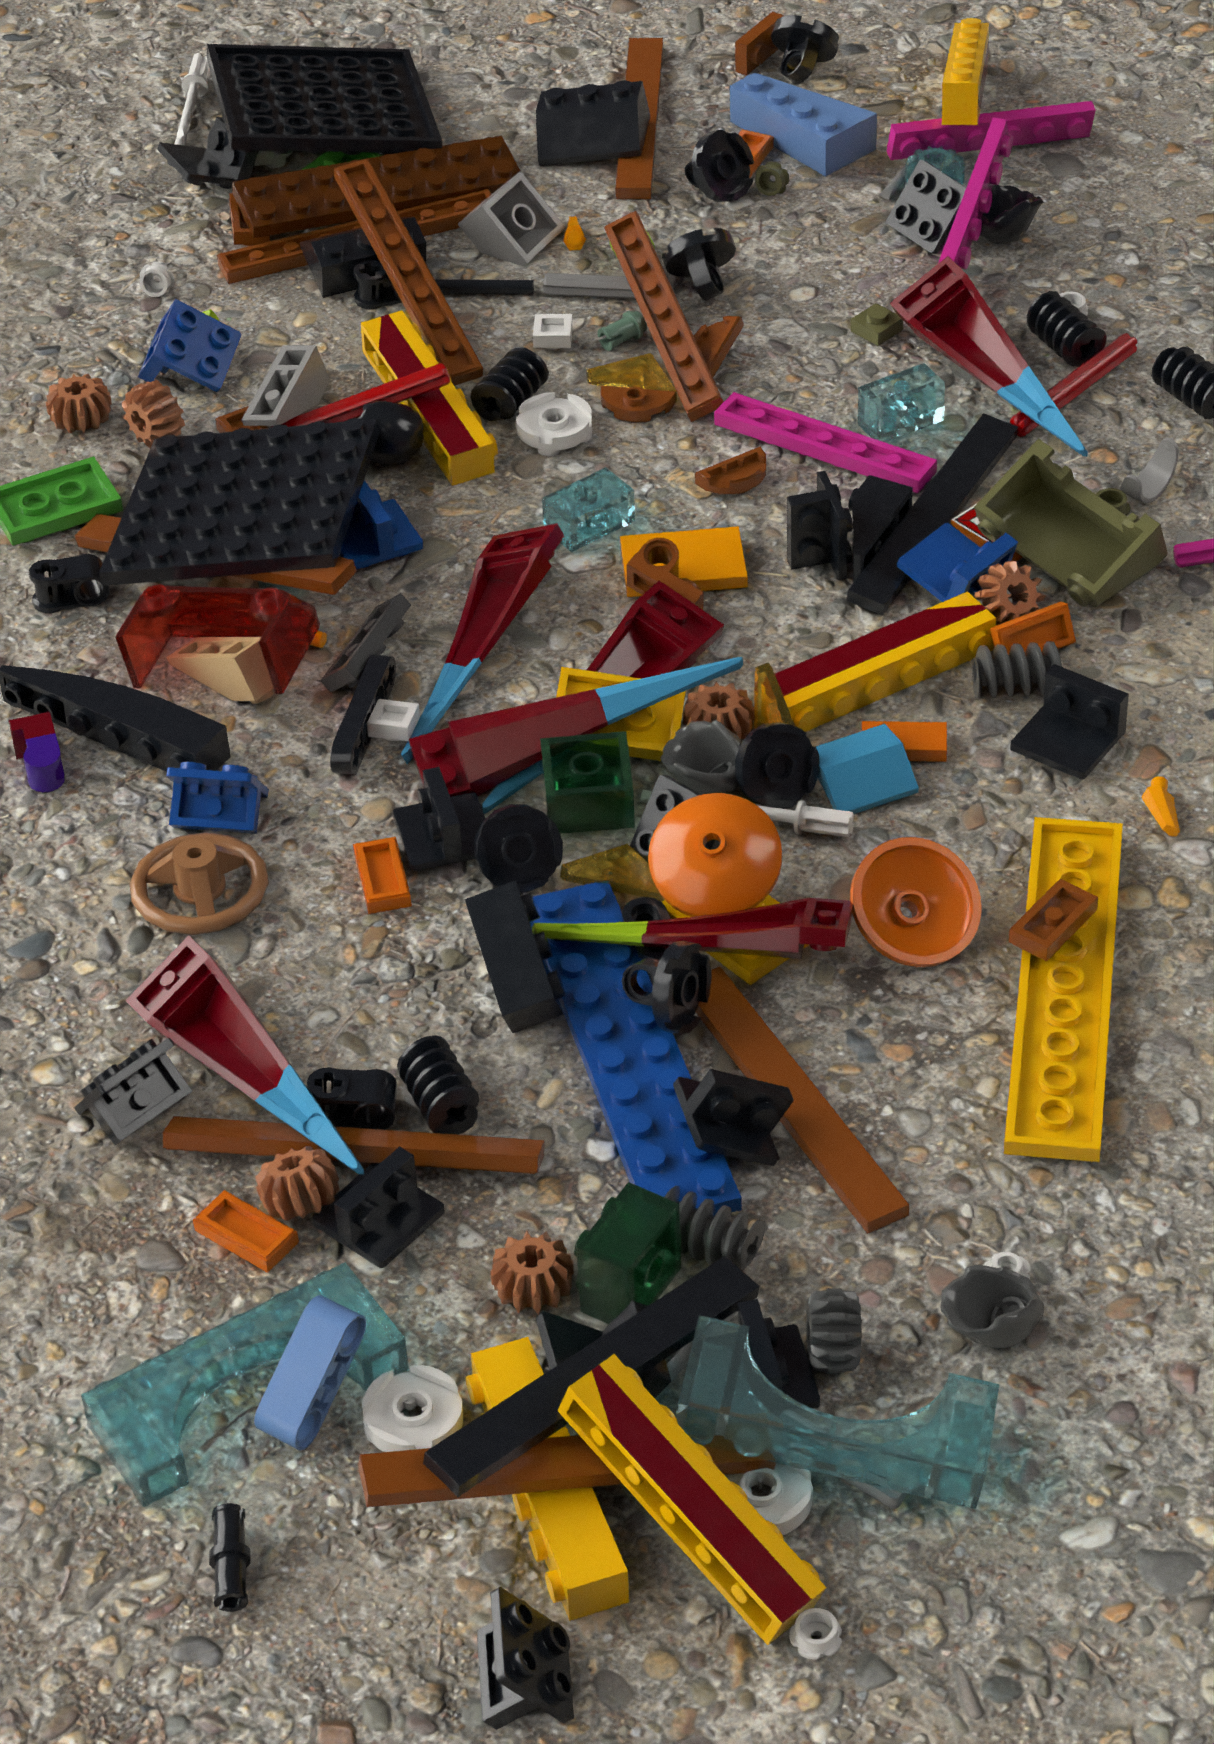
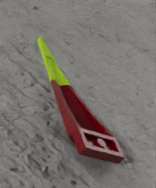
[534,897,853,959]

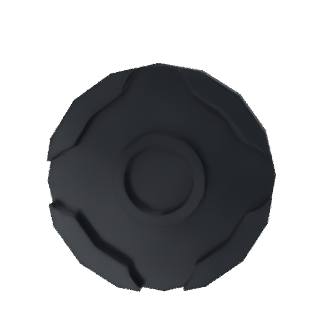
[771,15,839,84]
[684,130,754,202]
[662,228,736,301]
[735,722,820,809]
[474,804,563,893]
[622,941,712,1034]

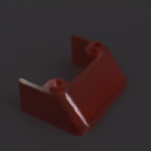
[115,584,320,694]

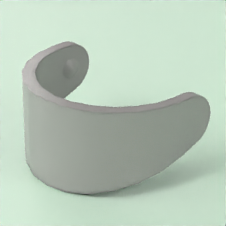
[1120,438,1179,503]

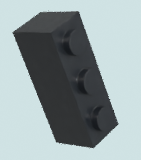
[465,880,566,1033]

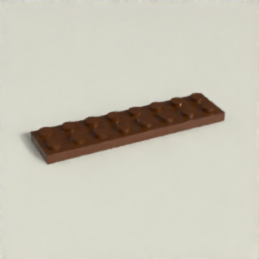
[232,135,521,238]

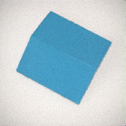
[816,724,919,814]

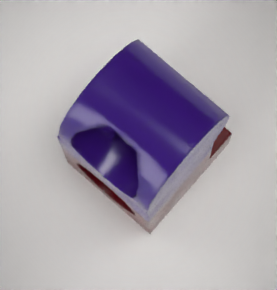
[8,712,65,793]

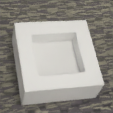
[533,314,573,350]
[367,699,420,741]

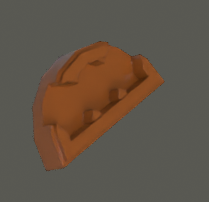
[694,316,744,377]
[601,385,676,422]
[695,446,766,494]

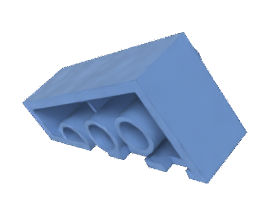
[730,73,877,177]

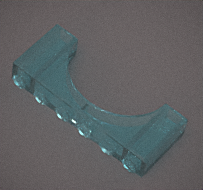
[81,1262,409,1507]
[675,1315,999,1509]

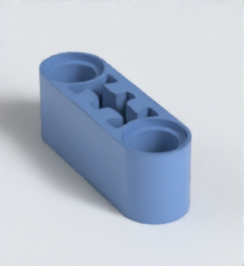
[254,1295,366,1450]

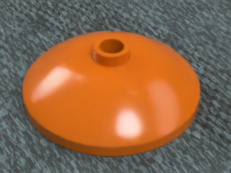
[648,793,783,917]
[850,837,982,967]

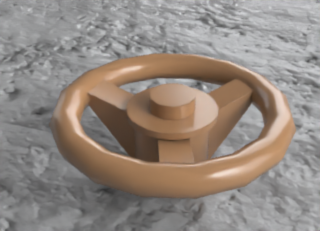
[129,832,269,935]

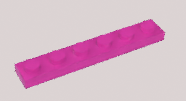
[886,101,1096,160]
[938,117,1013,270]
[714,392,937,493]

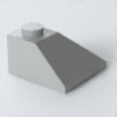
[458,171,566,266]

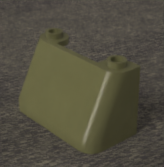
[974,438,1168,607]

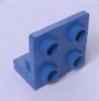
[138,299,241,392]
[897,523,1018,602]

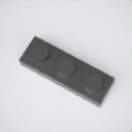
[320,593,411,692]

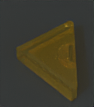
[586,353,677,402]
[754,662,795,729]
[560,844,664,901]

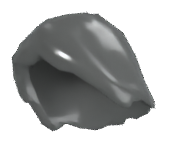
[661,720,742,795]
[940,1264,1044,1350]

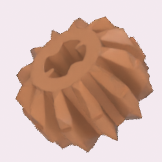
[46,374,112,433]
[122,380,185,448]
[973,561,1046,626]
[683,681,755,739]
[255,1146,340,1221]
[490,1230,574,1315]

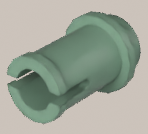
[597,311,647,351]

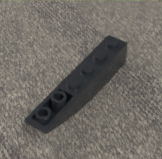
[0,665,231,772]

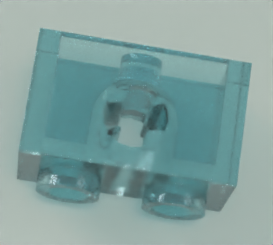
[858,363,945,442]
[542,467,635,552]

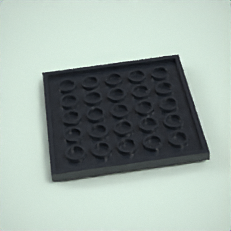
[206,44,443,156]
[99,418,380,586]

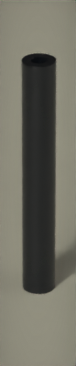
[435,279,534,295]

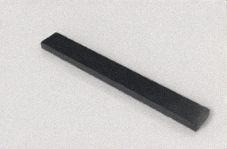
[846,413,1018,615]
[423,1256,760,1497]

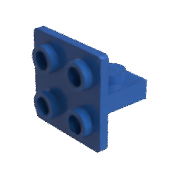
[340,480,423,569]
[166,762,269,834]

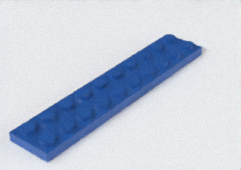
[533,880,742,1232]

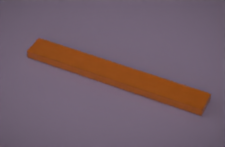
[615,38,663,199]
[334,158,483,386]
[217,189,492,284]
[604,211,724,422]
[74,514,357,595]
[696,966,909,1234]
[163,1116,545,1174]
[358,1419,777,1507]

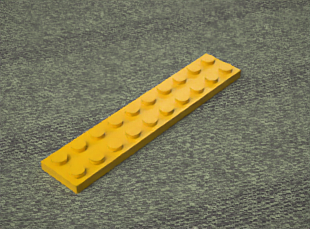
[1004,817,1123,1162]

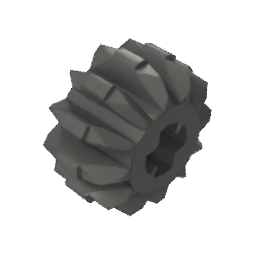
[806,1288,862,1374]

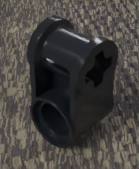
[354,259,402,309]
[29,554,110,613]
[307,1067,397,1130]

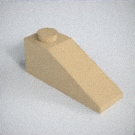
[166,637,285,704]

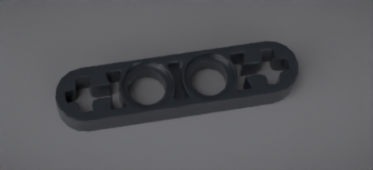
[330,654,396,776]

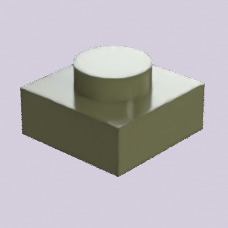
[851,303,903,346]

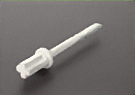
[175,53,209,145]
[639,790,854,838]

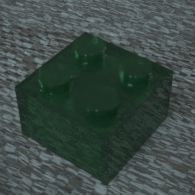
[540,731,635,834]
[574,1182,681,1324]

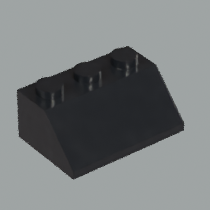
[536,80,651,166]
[300,217,427,298]

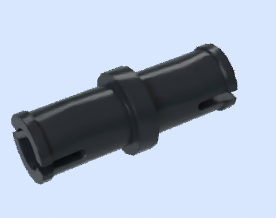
[209,1503,251,1612]

